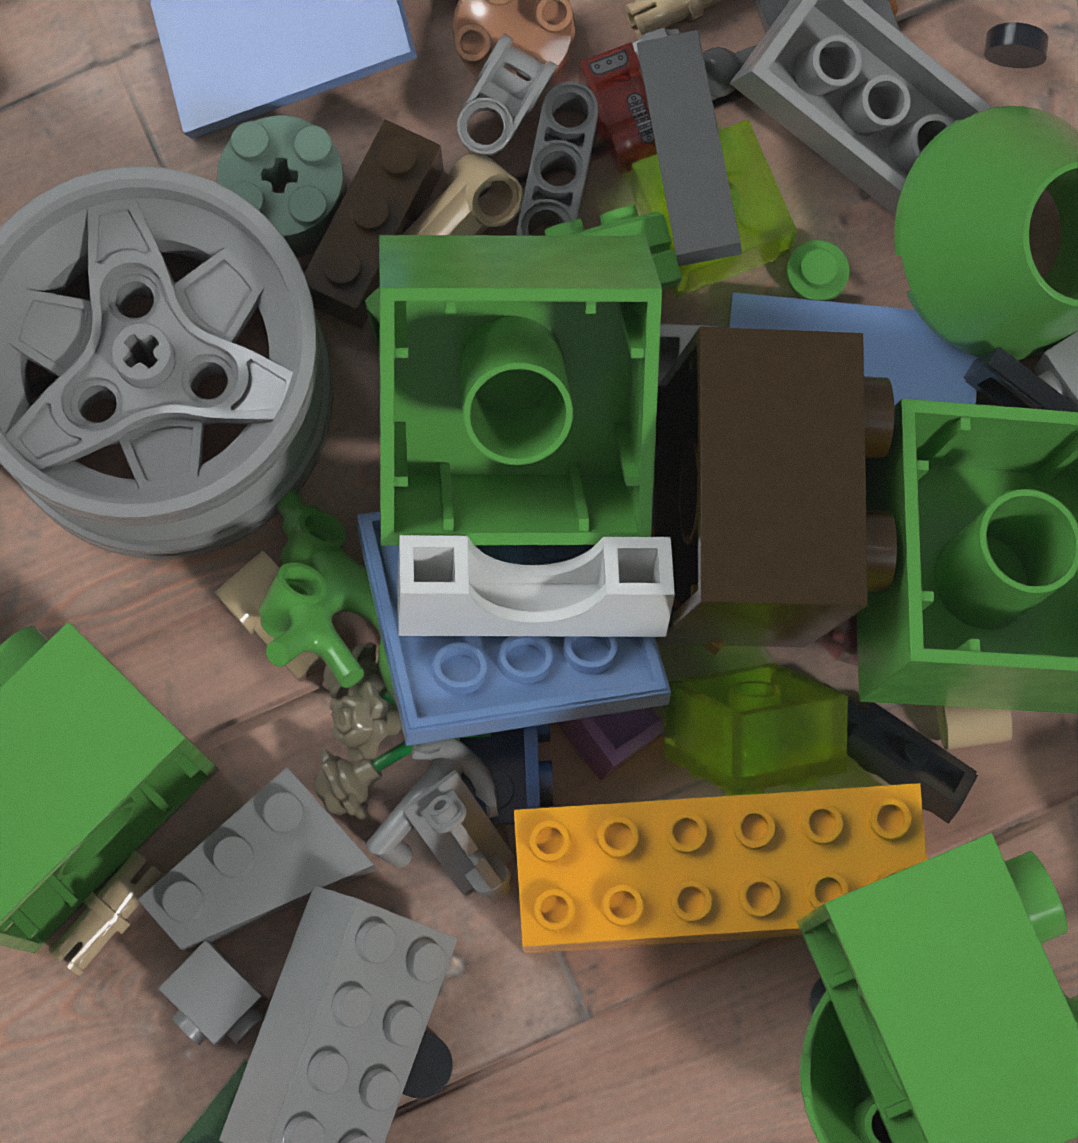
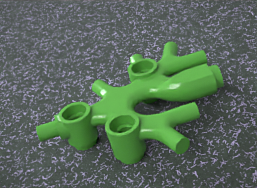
[259,489,397,705]

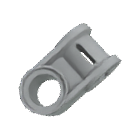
[457,33,558,157]

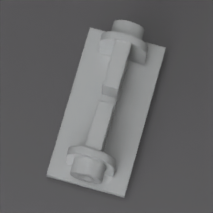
[401,770,515,900]

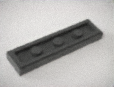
[637,30,742,267]

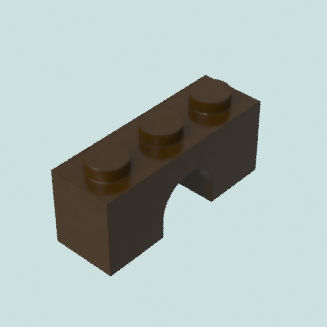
[304,119,444,330]

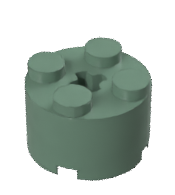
[217,115,347,258]

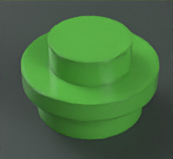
[786,240,850,301]

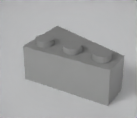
[137,767,379,953]

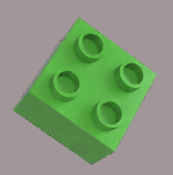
[379,235,662,546]
[856,398,1078,714]
[0,621,219,954]
[797,833,1078,1143]

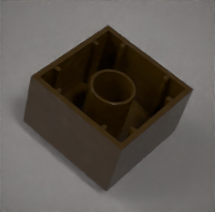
[653,326,897,648]

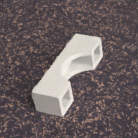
[398,535,675,637]

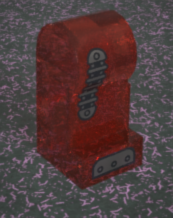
[578,42,659,175]

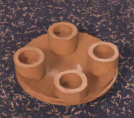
[453,0,575,81]

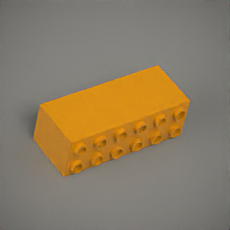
[514,783,927,954]

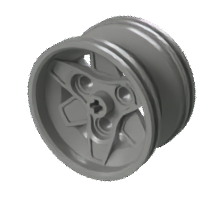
[0,166,333,559]

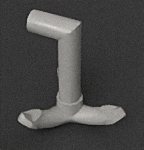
[366,738,500,868]

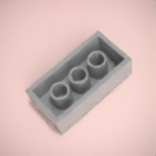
[730,0,993,216]
[219,885,458,1143]

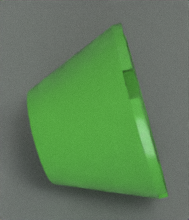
[894,106,1078,360]

